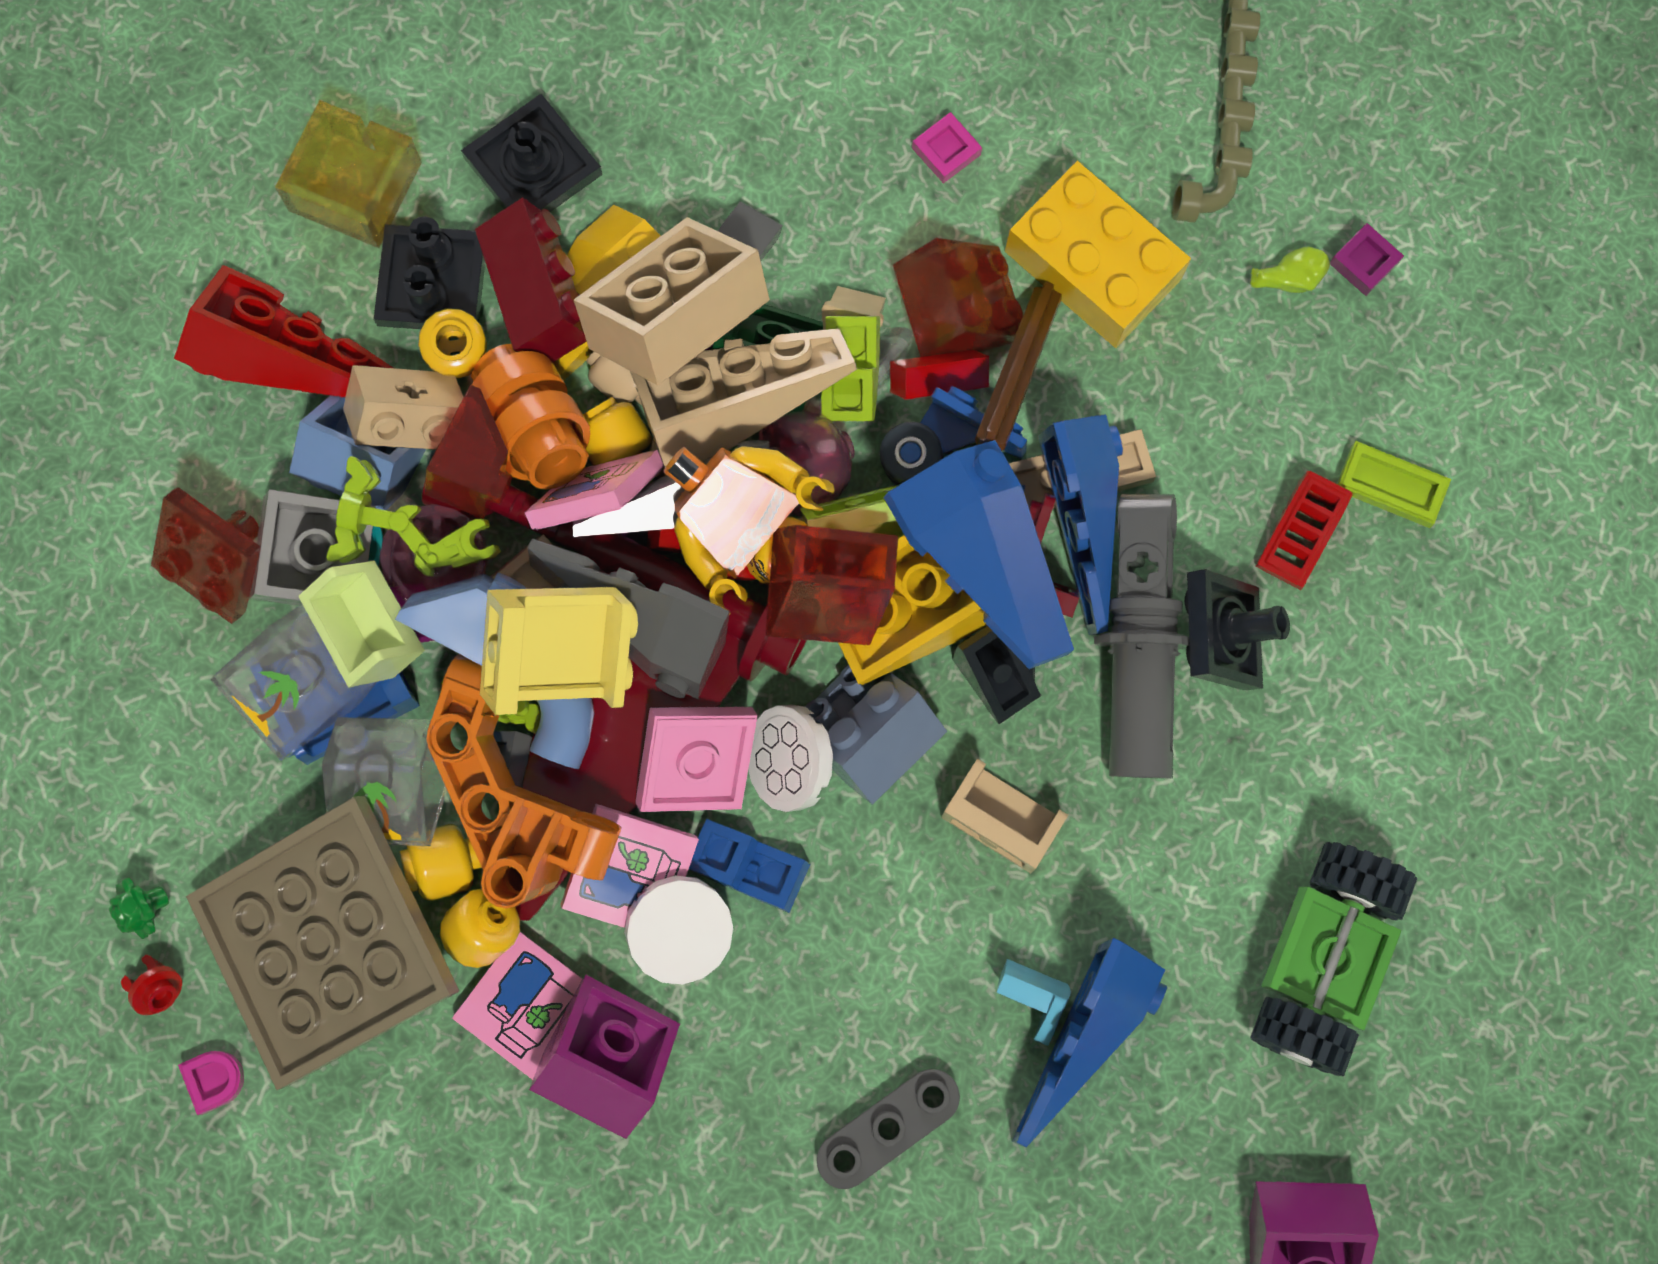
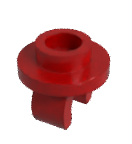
[121,955,182,1015]

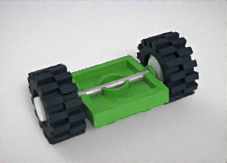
[1250,842,1417,1077]

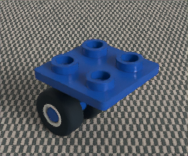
[880,386,1027,485]

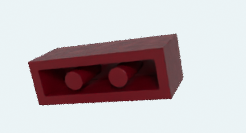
[475,197,587,362]

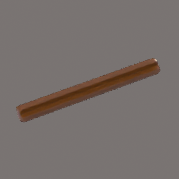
[975,282,1062,451]

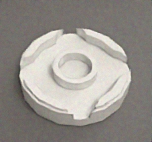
[624,875,733,985]

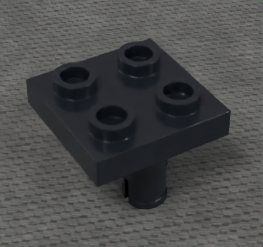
[373,216,485,330]

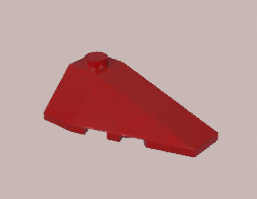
[174,265,395,398]

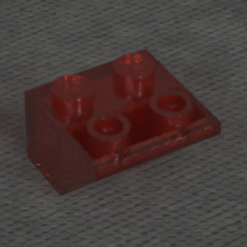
[892,238,1023,357]
[766,525,898,645]

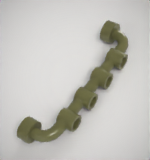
[1172,0,1260,223]

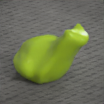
[1250,246,1330,293]

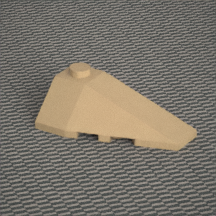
[630,328,857,468]

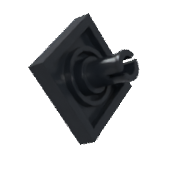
[461,94,602,212]
[1184,569,1290,690]

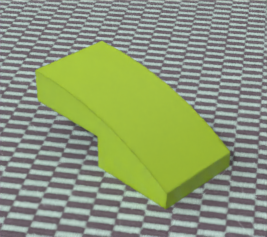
[821,316,880,421]

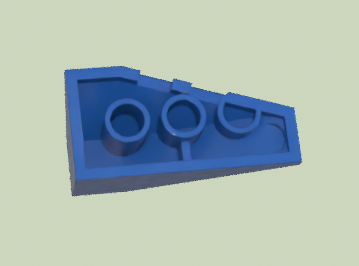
[1038,414,1123,635]
[883,440,1074,669]
[1012,938,1167,1147]

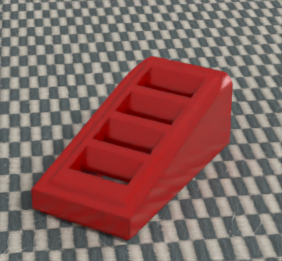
[1255,471,1353,590]

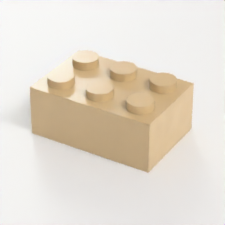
[574,217,770,385]

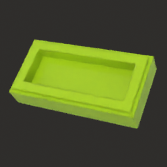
[1337,441,1451,528]

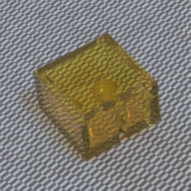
[275,100,422,248]

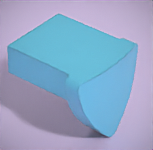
[997,959,1071,1046]

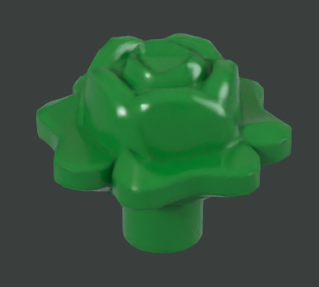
[109,877,169,939]

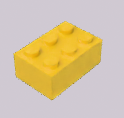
[1004,161,1191,348]

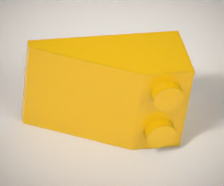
[814,535,986,685]

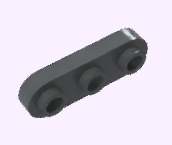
[817,1069,960,1189]

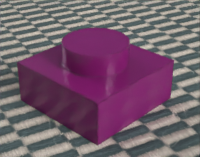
[1330,223,1404,296]

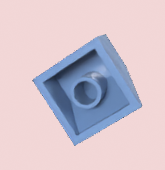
[289,396,426,510]
[395,573,526,666]

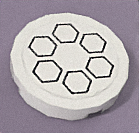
[748,705,833,812]

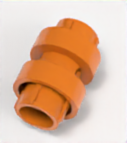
[469,344,590,489]

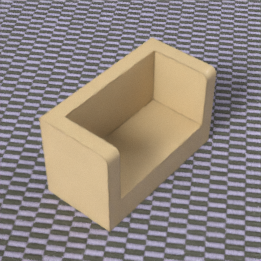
[941,758,1068,874]

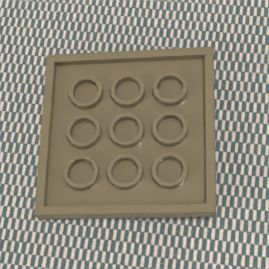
[186,795,460,1090]

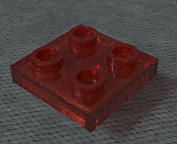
[151,487,261,624]

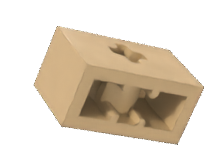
[343,365,468,450]

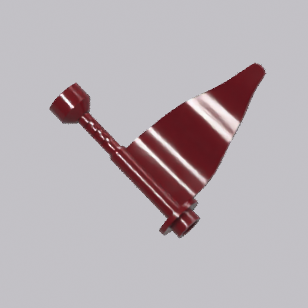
[422,431,815,921]

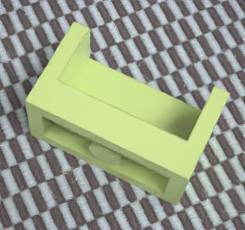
[298,561,425,688]

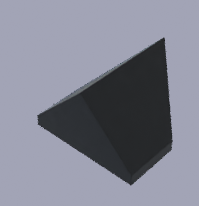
[952,626,1041,724]

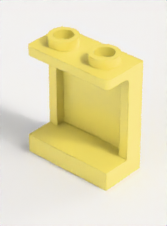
[480,587,638,715]

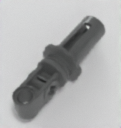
[1094,494,1189,779]

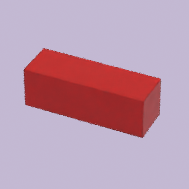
[890,350,989,400]

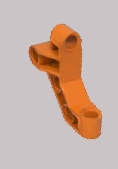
[426,654,622,909]

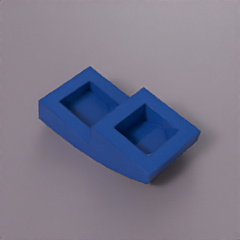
[688,819,810,913]

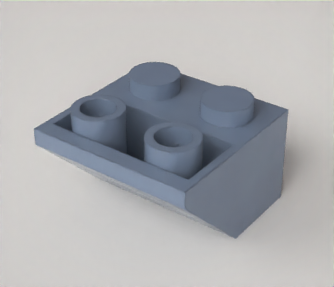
[805,665,947,805]

